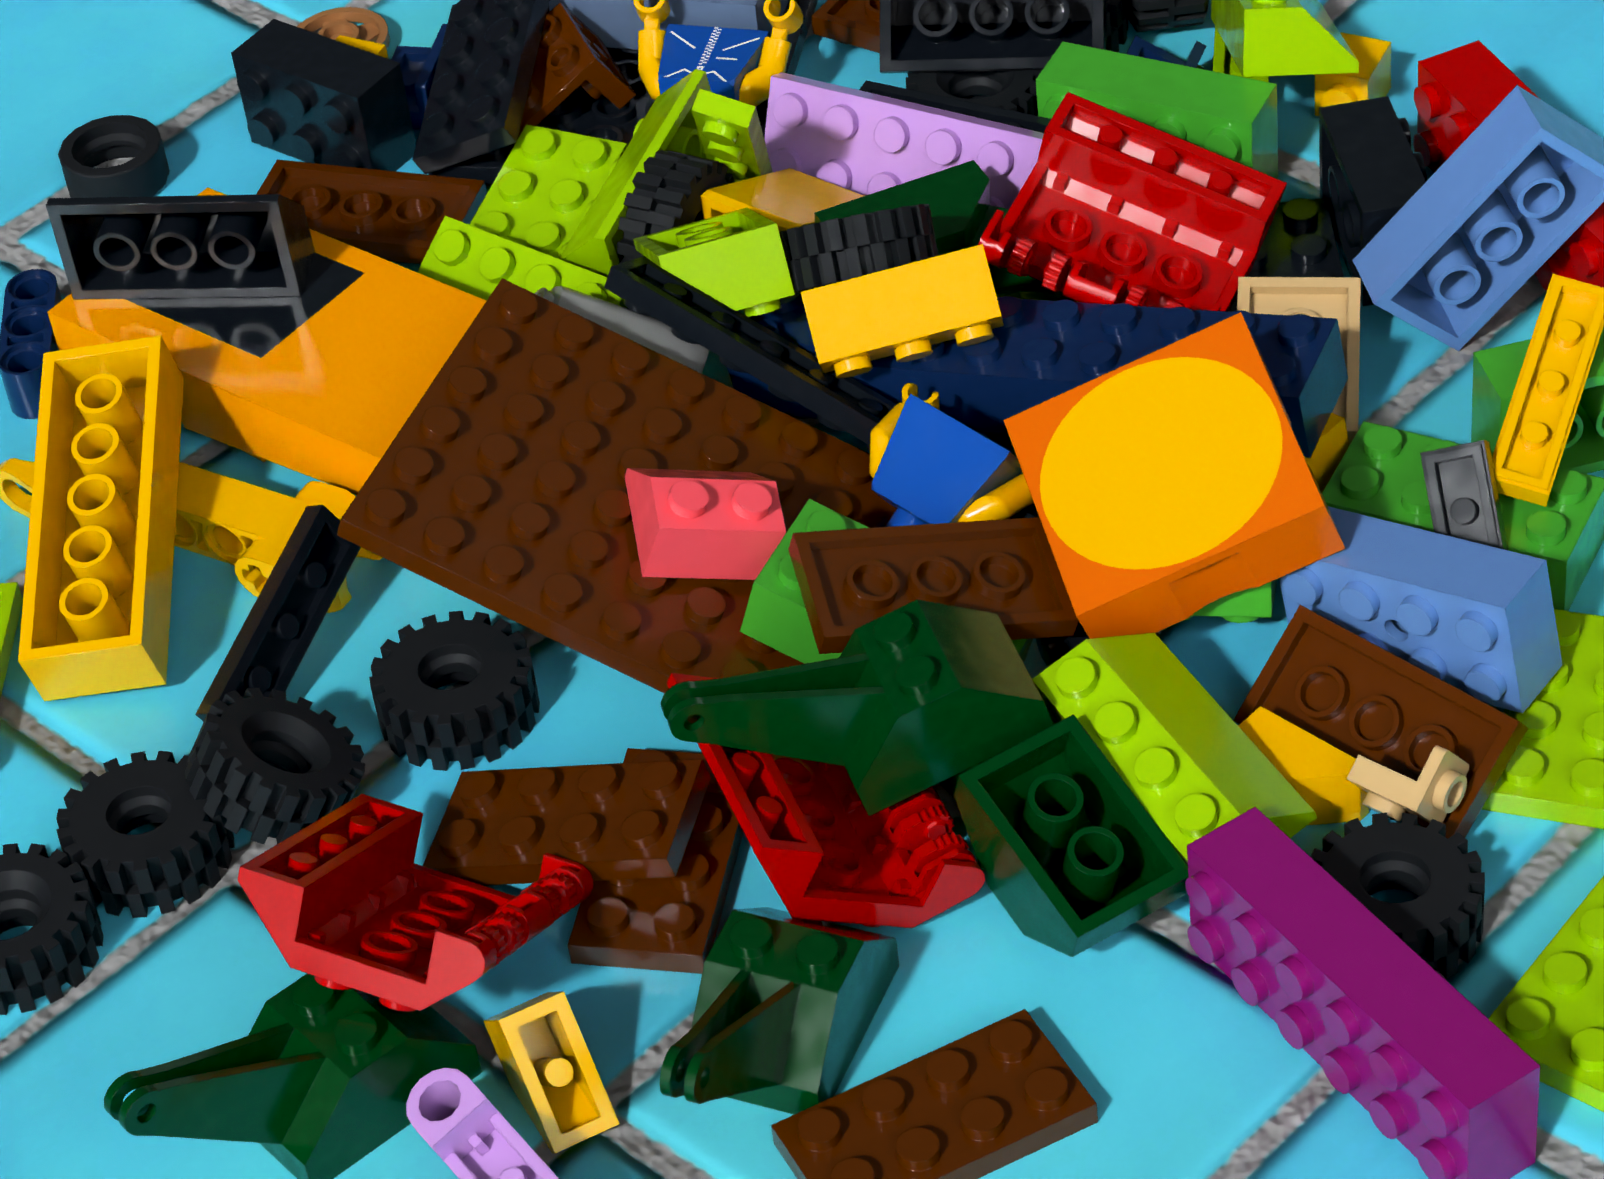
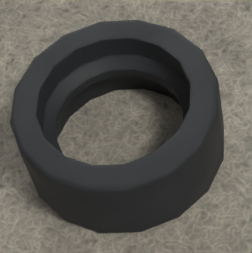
[58,115,170,198]

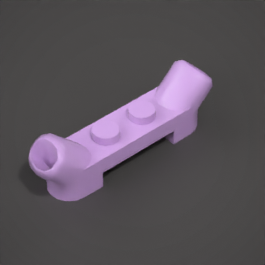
[406,1068,559,1179]

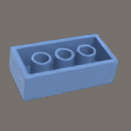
[1352,85,1604,351]
[1279,506,1563,714]

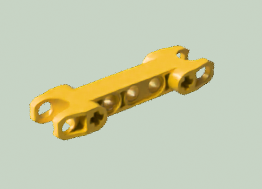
[0,458,383,613]

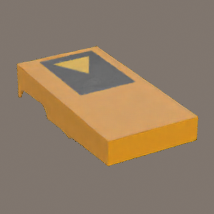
[47,187,487,495]

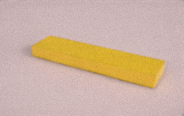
[1492,274,1604,507]

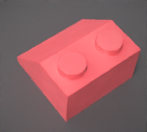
[625,468,786,580]

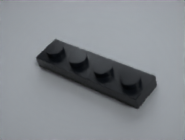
[195,505,361,722]

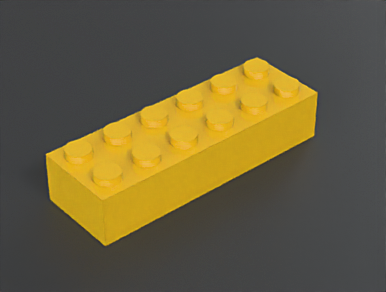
[18,335,184,701]

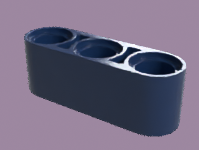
[0,269,62,419]

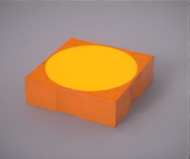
[1003,312,1346,639]

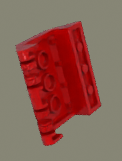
[978,92,1287,312]
[666,673,985,928]
[238,794,593,1012]

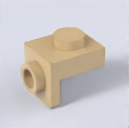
[1346,745,1469,823]

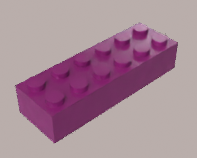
[1185,807,1540,1179]

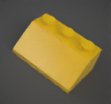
[801,244,1003,378]

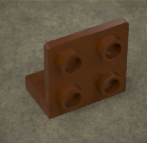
[518,2,636,136]

